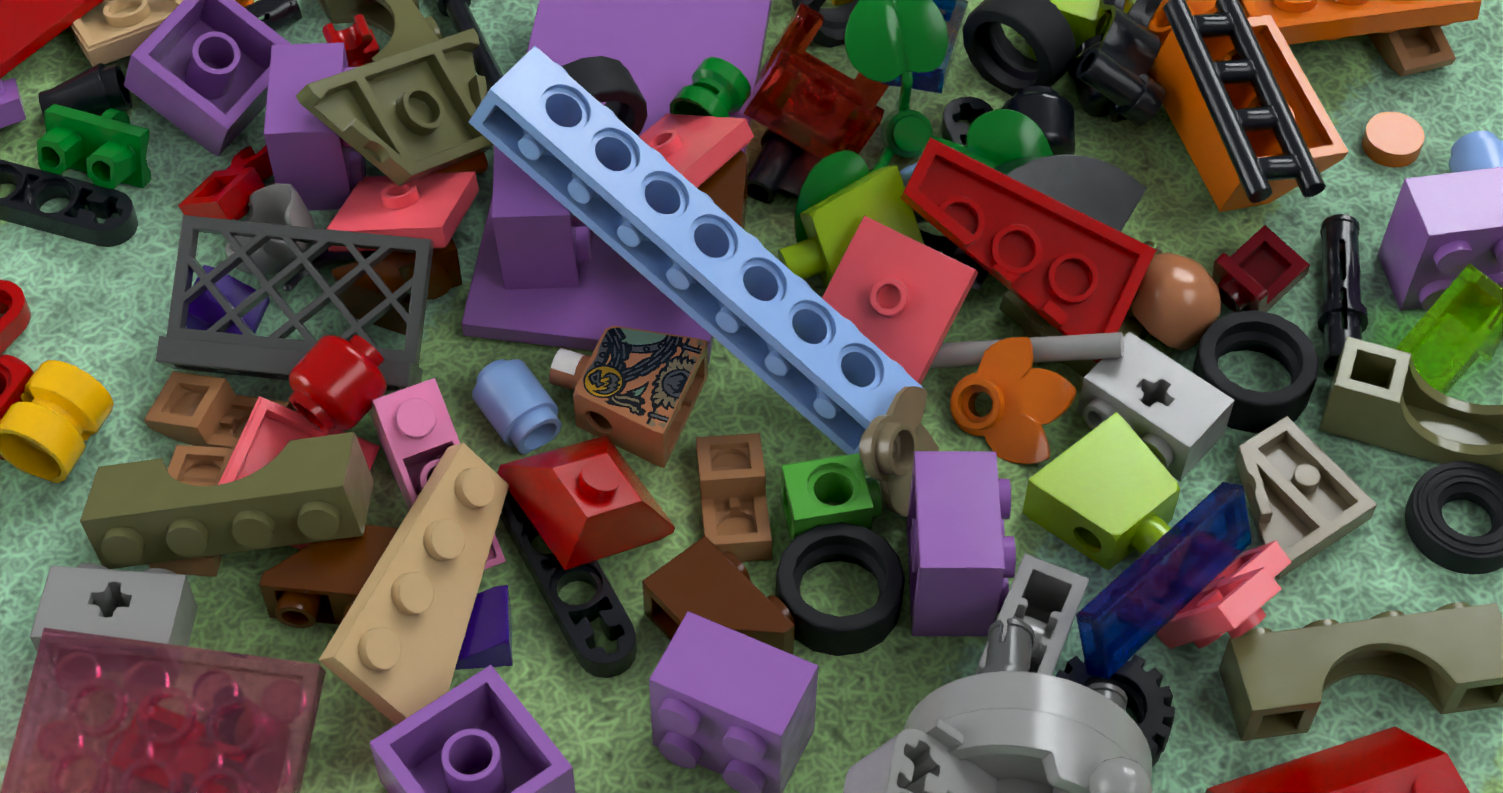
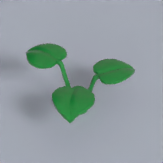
[794,0,1053,243]

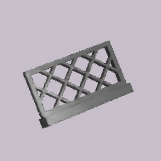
[156,215,434,391]

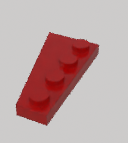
[900,137,1156,364]

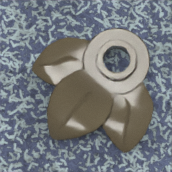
[859,386,939,517]

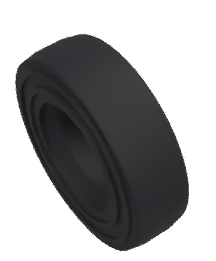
[1405,461,1503,574]

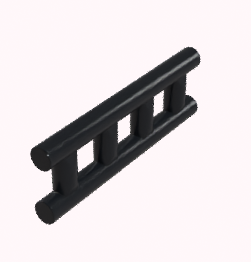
[1163,0,1326,203]

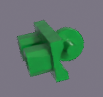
[37,104,151,190]

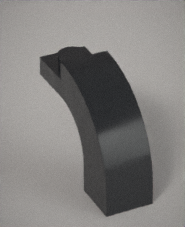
[943,155,1147,291]

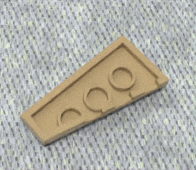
[319,442,509,725]

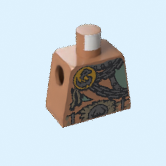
[549,325,708,468]

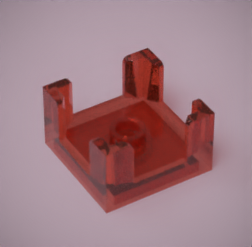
[743,3,893,159]

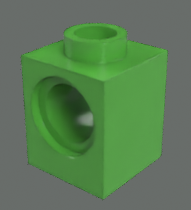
[780,453,882,542]

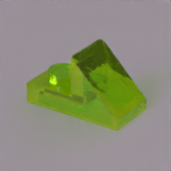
[1395,263,1503,395]

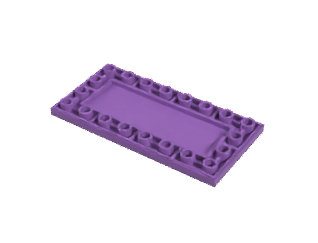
[461,0,772,364]

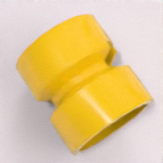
[0,360,114,483]

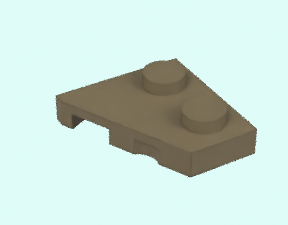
[1234,416,1377,580]

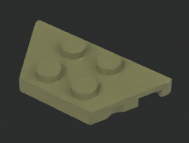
[296,28,494,186]

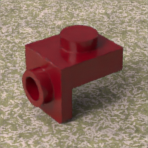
[1212,225,1310,312]

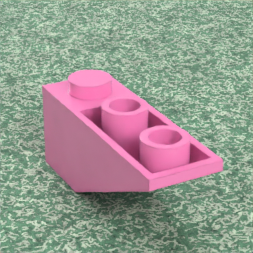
[369,378,506,570]

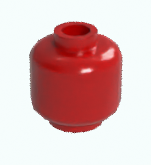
[288,335,387,433]

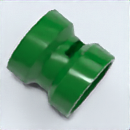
[670,57,751,117]

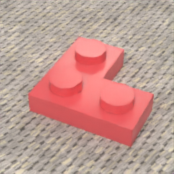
[1152,541,1292,649]

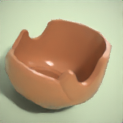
[1131,252,1221,351]

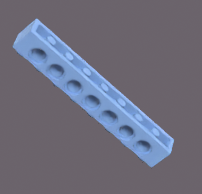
[468,46,925,459]

